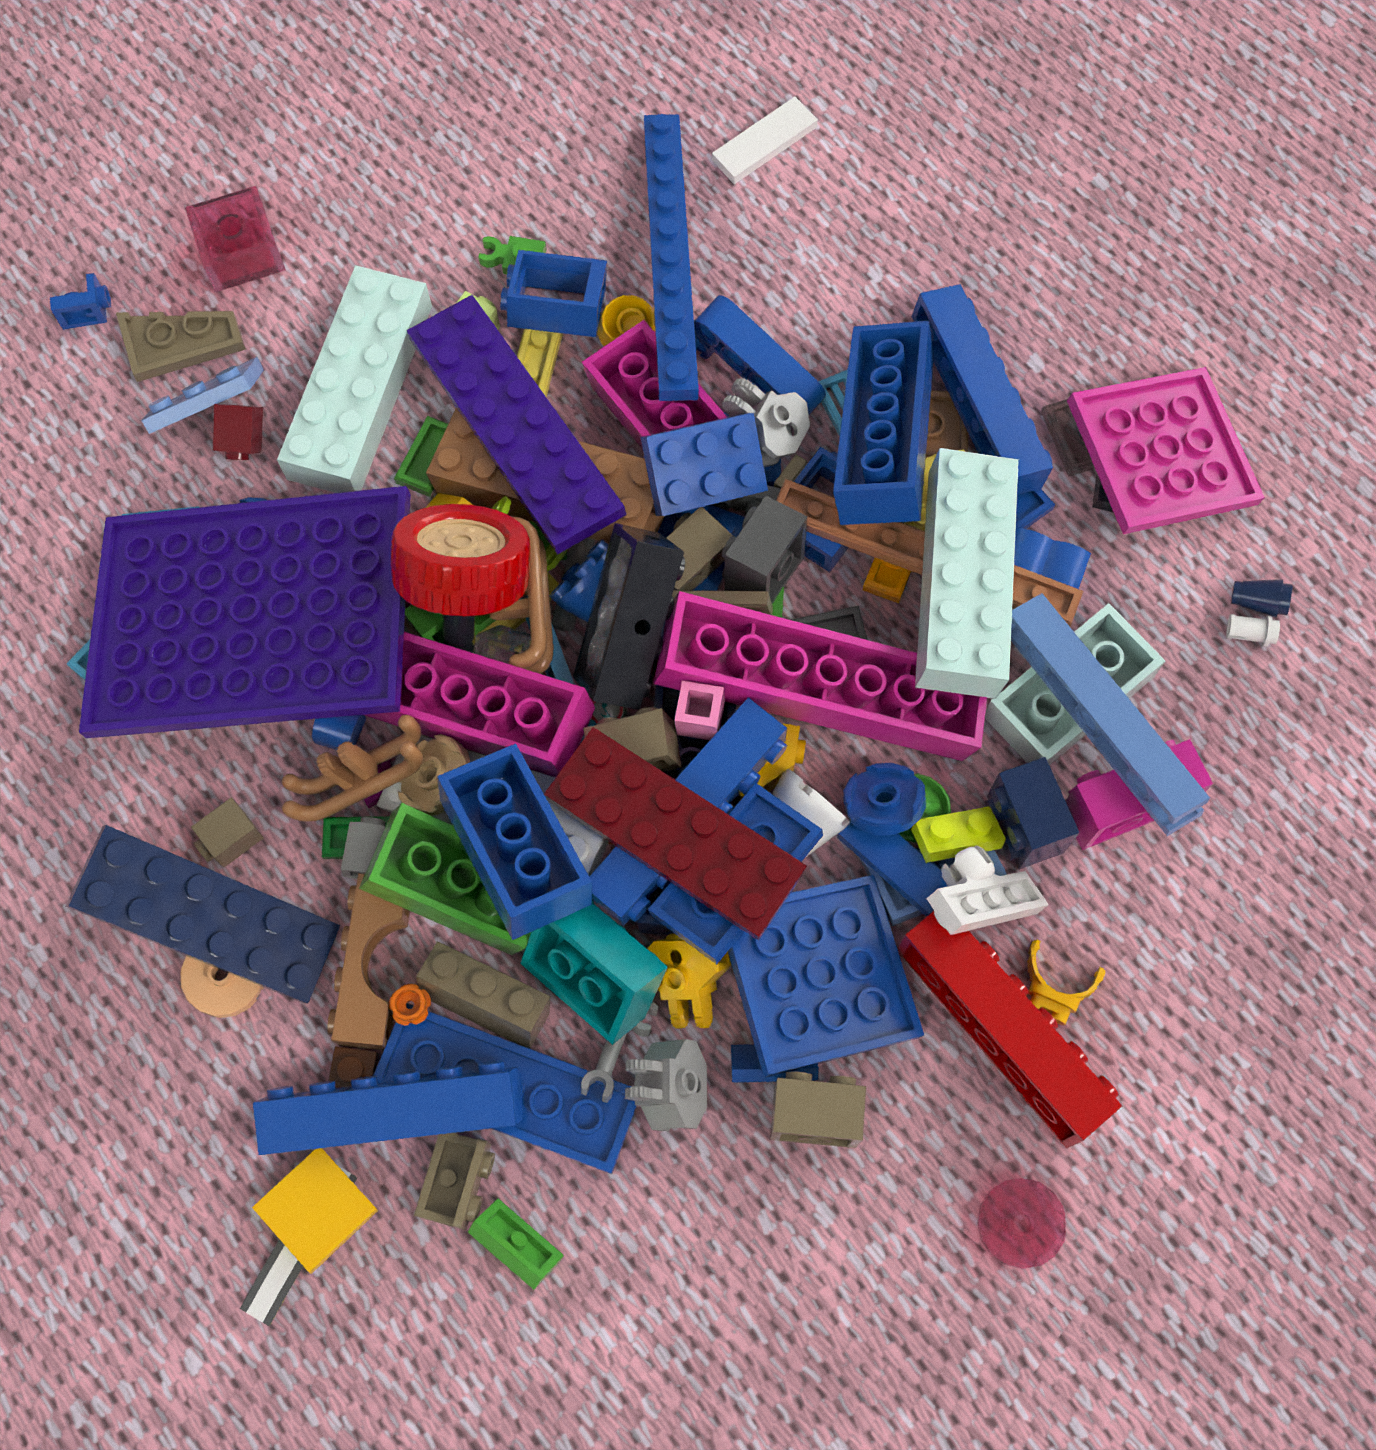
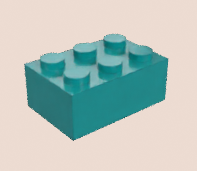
[520,901,668,1045]

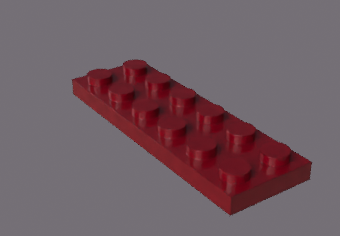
[544,727,807,941]

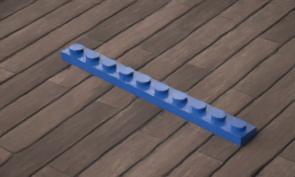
[644,114,699,401]

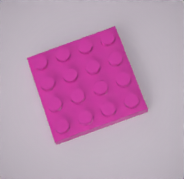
[1067,367,1265,534]

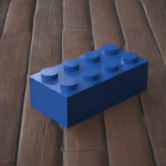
[437,743,592,940]

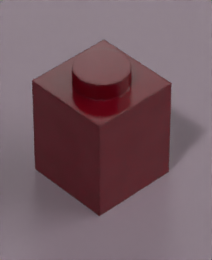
[213,404,263,460]

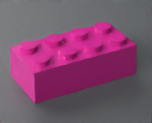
[582,320,727,450]

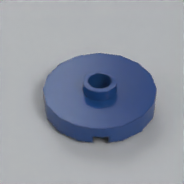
[843,763,926,836]

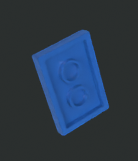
[640,412,768,516]

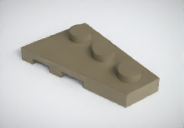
[116,311,246,382]

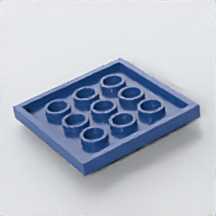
[728,875,924,1078]

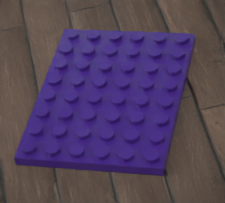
[79,486,411,739]

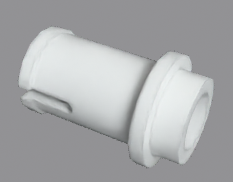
[1226,614,1280,647]

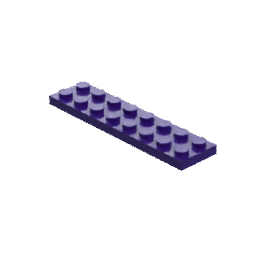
[406,295,627,555]

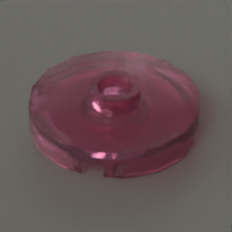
[977,1178,1066,1269]

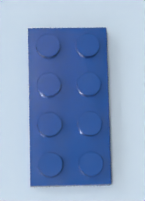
[648,783,823,965]

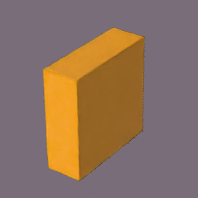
[862,557,911,603]

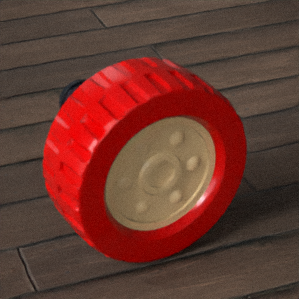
[391,504,530,653]

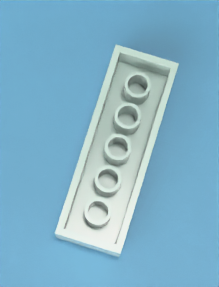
[277,265,432,493]
[915,448,1019,699]

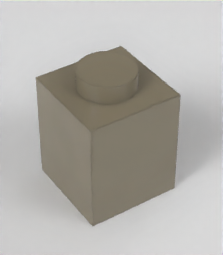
[191,797,264,867]

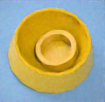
[597,295,655,346]

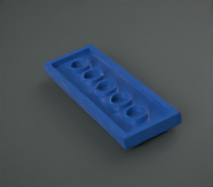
[374,1003,637,1175]

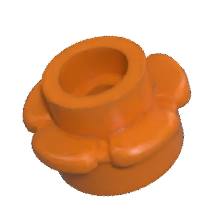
[389,984,431,1026]

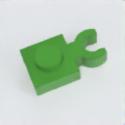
[478,236,547,275]

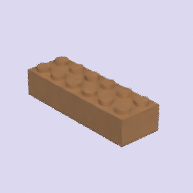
[426,408,664,544]

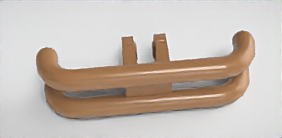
[490,517,554,674]
[282,714,423,822]

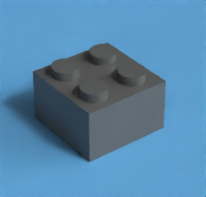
[722,496,808,604]

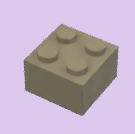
[770,1072,866,1148]

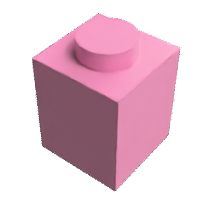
[674,681,725,740]

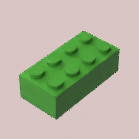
[359,803,531,955]

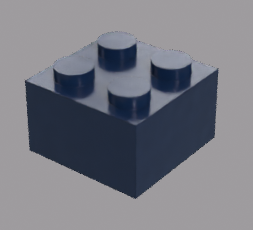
[985,756,1080,870]

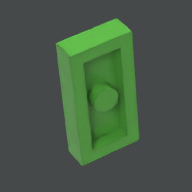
[467,1198,564,1290]

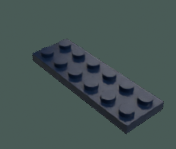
[65,825,341,1004]

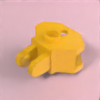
[647,933,732,1029]

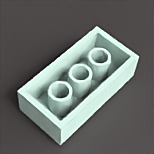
[985,603,1165,765]

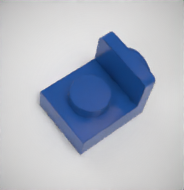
[50,273,111,330]

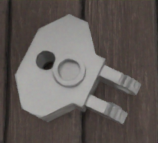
[722,378,810,467]
[625,1039,707,1131]

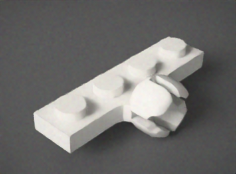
[927,846,1049,935]

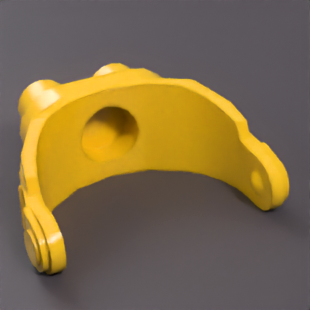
[1027,939,1106,1026]

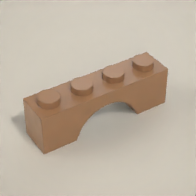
[327,873,410,1051]

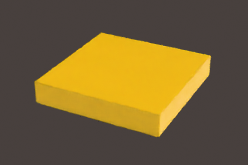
[252,1148,378,1274]

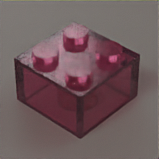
[185,186,286,292]

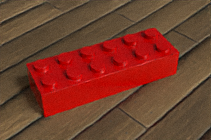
[898,911,1122,1149]

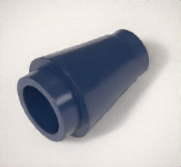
[1231,579,1293,618]

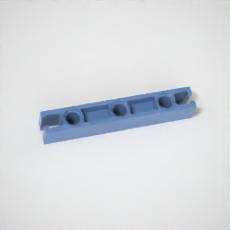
[1011,593,1210,836]

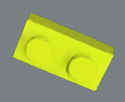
[911,806,1006,863]

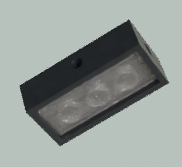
[573,523,685,710]

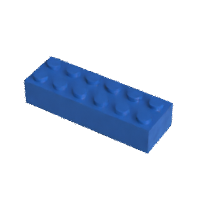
[833,321,934,525]

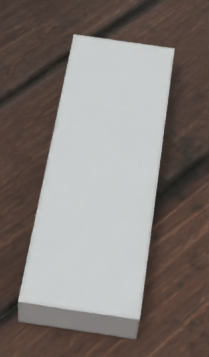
[712,97,818,184]

